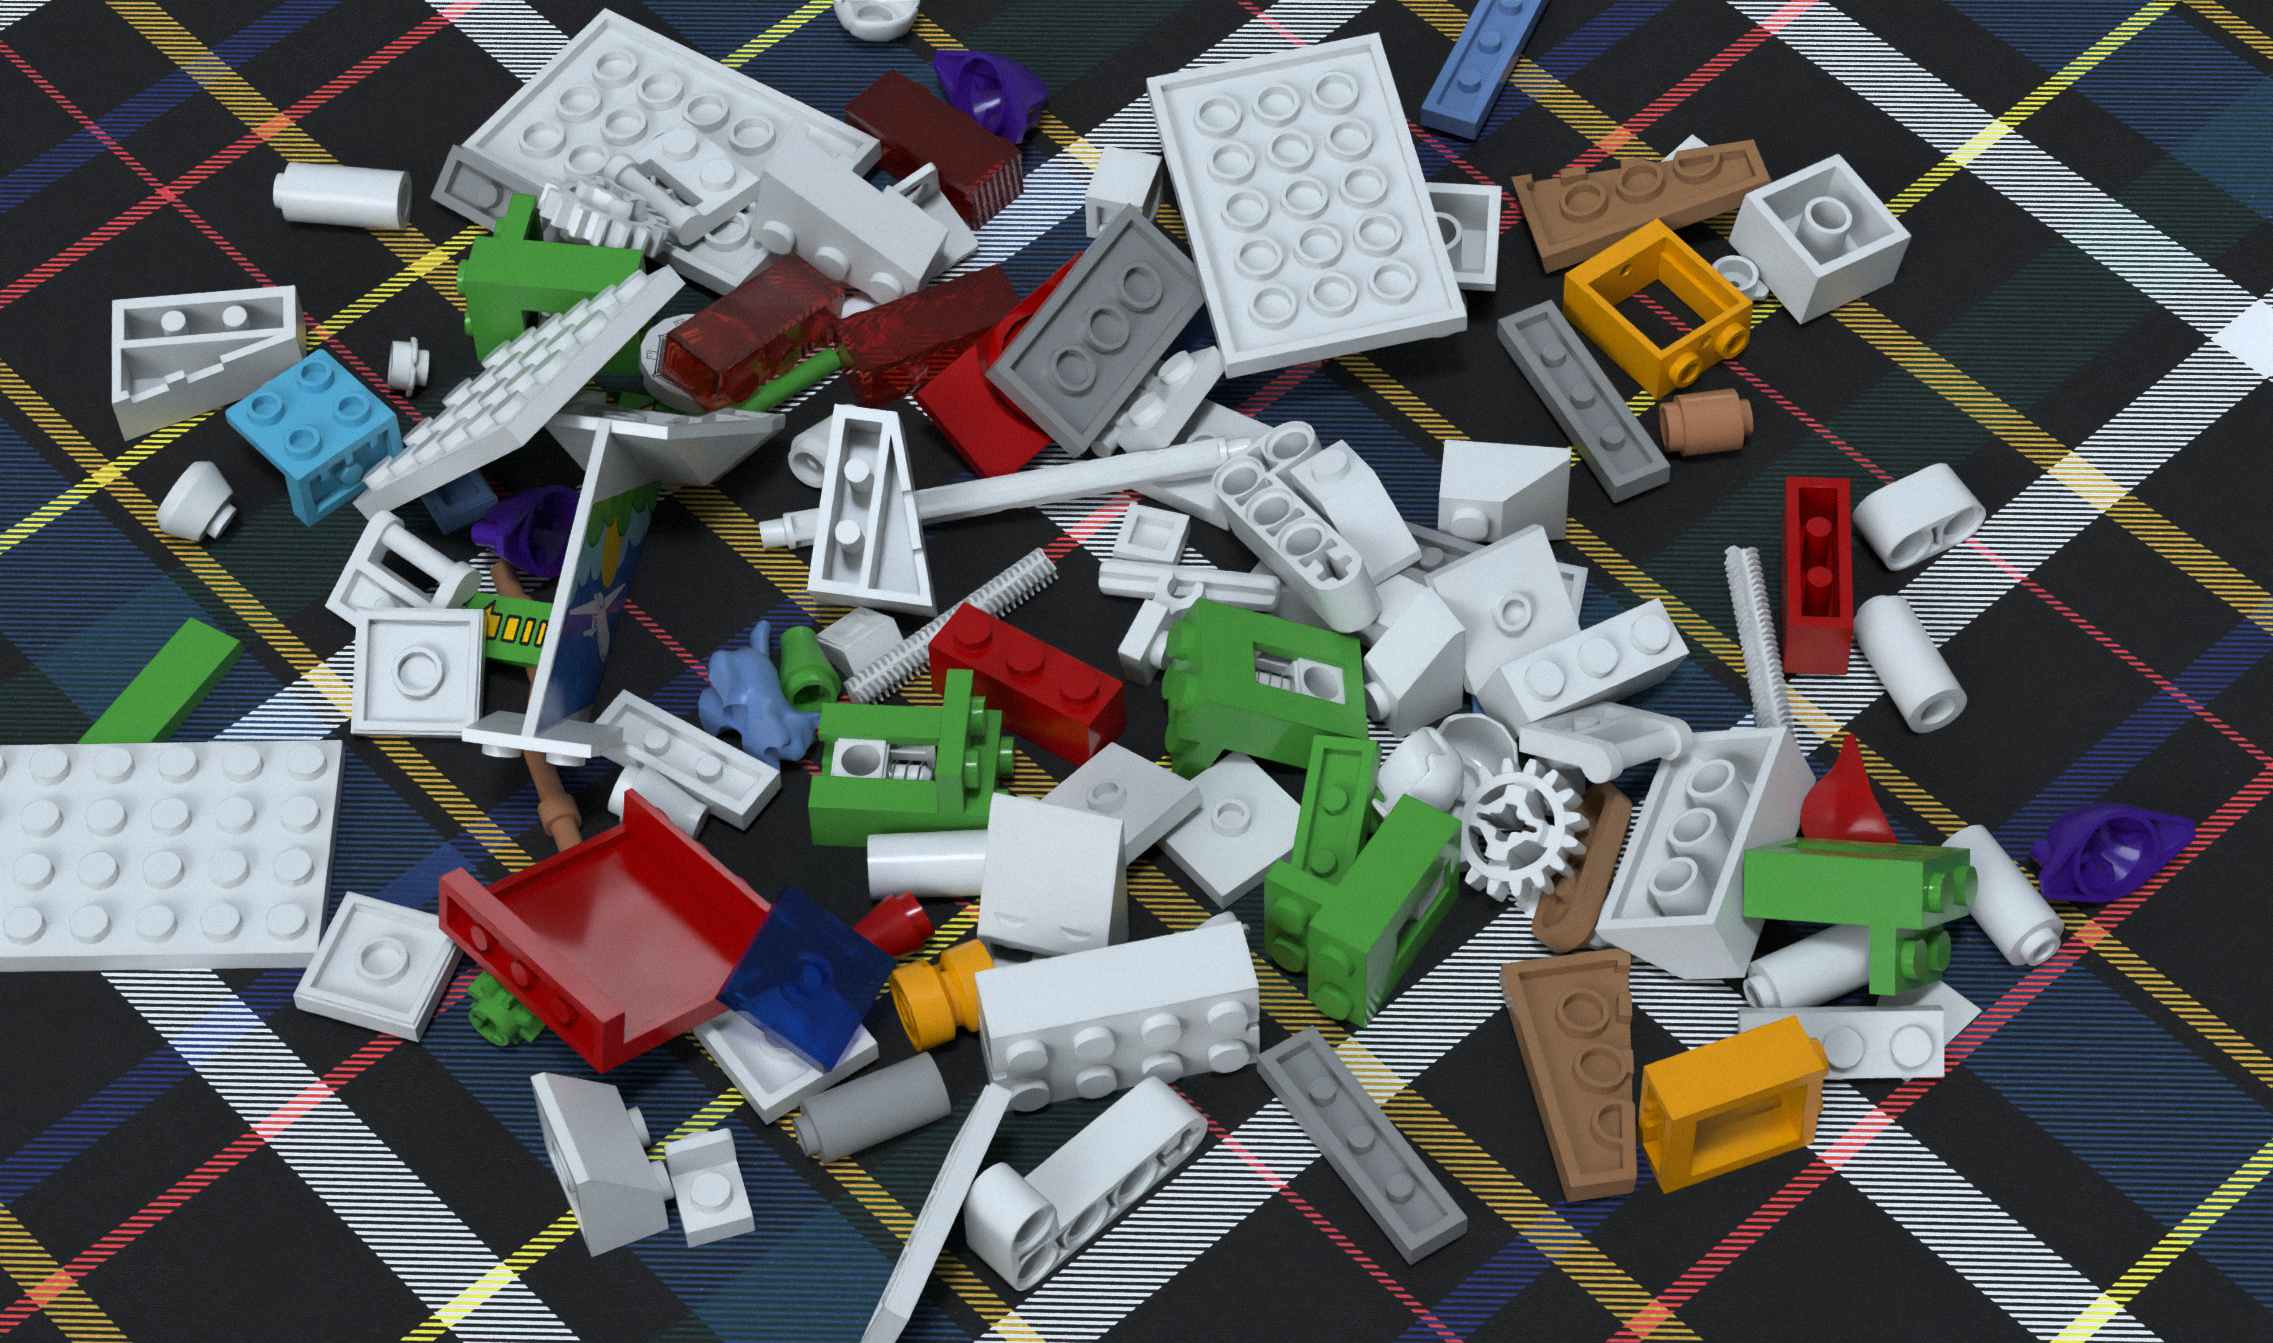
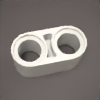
[1851,463,1986,571]

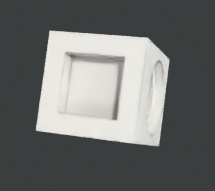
[1085,145,1163,238]

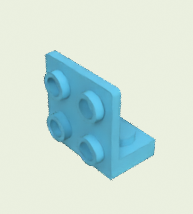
[225,349,404,527]

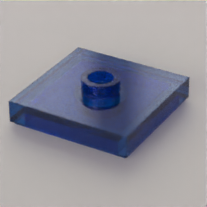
[715,885,898,1075]

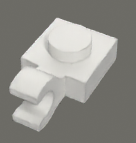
[1117,570,1207,687]

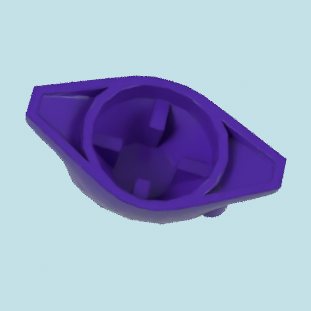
[932,50,1049,144]
[471,485,581,578]
[2030,802,2196,902]

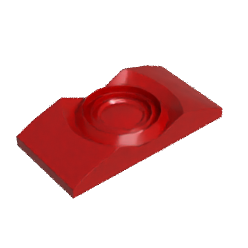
[912,251,1083,479]

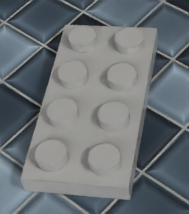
[984,202,1205,459]

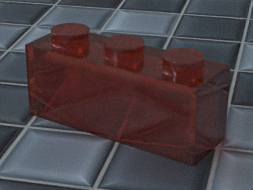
[844,69,1024,232]
[661,252,846,413]
[832,263,1021,409]

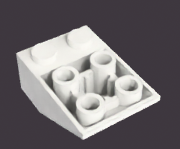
[977,792,1129,968]

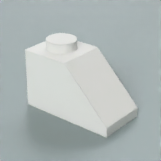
[1289,440,1423,586]
[1364,586,1466,740]

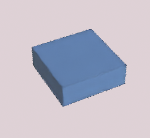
[420,468,498,535]

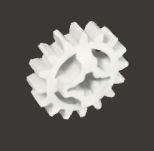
[537,176,670,258]
[1447,758,1589,903]

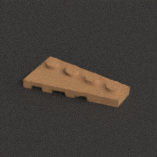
[1511,139,1771,274]
[1498,948,1637,1202]

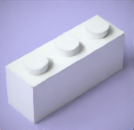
[1476,598,1690,745]

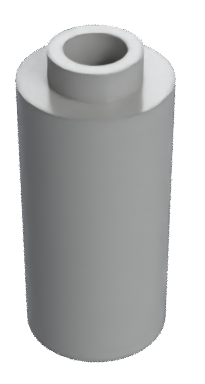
[792,1052,951,1165]

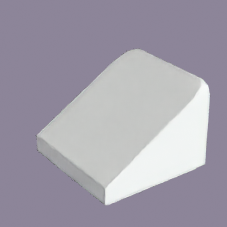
[817,606,904,678]

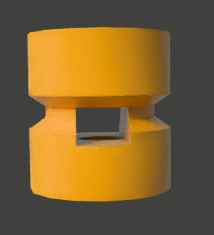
[888,939,995,1052]

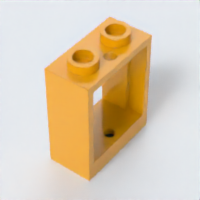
[1562,218,1753,400]
[1636,1015,1829,1194]

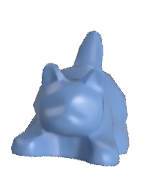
[698,620,821,773]

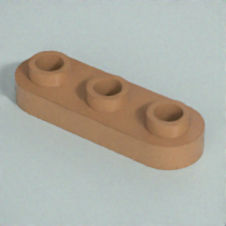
[1532,781,1632,954]

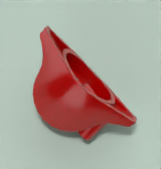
[1800,732,1899,844]

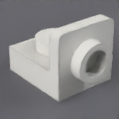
[664,1128,755,1248]

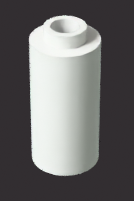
[273,162,412,230]
[1853,595,1967,733]
[1941,825,2064,966]
[867,829,988,900]
[1743,924,1870,1008]

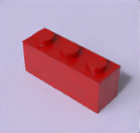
[1780,476,1853,675]
[928,602,1126,767]

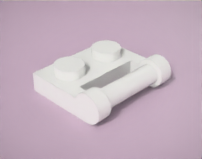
[603,119,761,245]
[325,510,482,627]
[1519,700,1694,783]

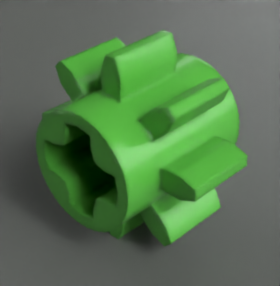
[467,969,546,1046]

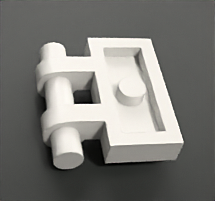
[1090,346,1224,458]

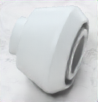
[156,461,237,542]

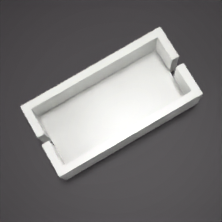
[974,921,1260,1112]

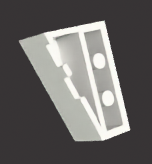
[749,118,949,314]
[112,285,307,442]
[807,404,939,618]

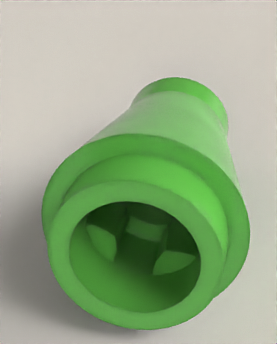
[779,626,841,713]

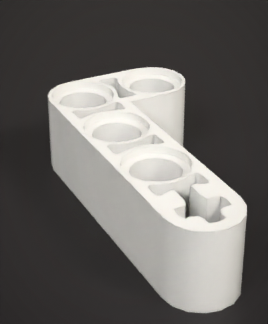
[1211,421,1381,633]
[963,1076,1208,1291]

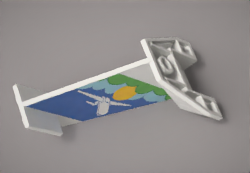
[462,389,786,766]

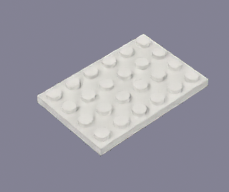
[461,8,882,303]
[1146,32,1467,379]
[353,264,686,521]
[0,740,346,972]

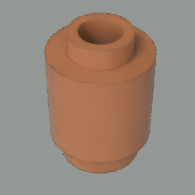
[1659,388,1753,457]

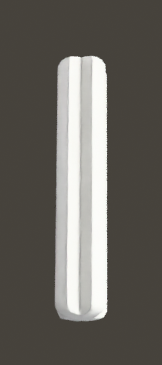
[1099,558,1281,612]

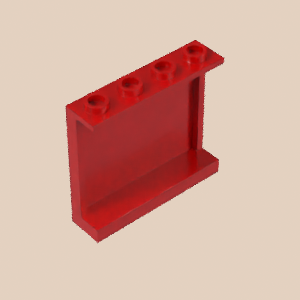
[439,788,797,1074]

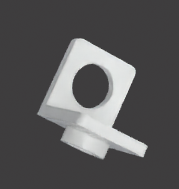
[892,162,979,277]

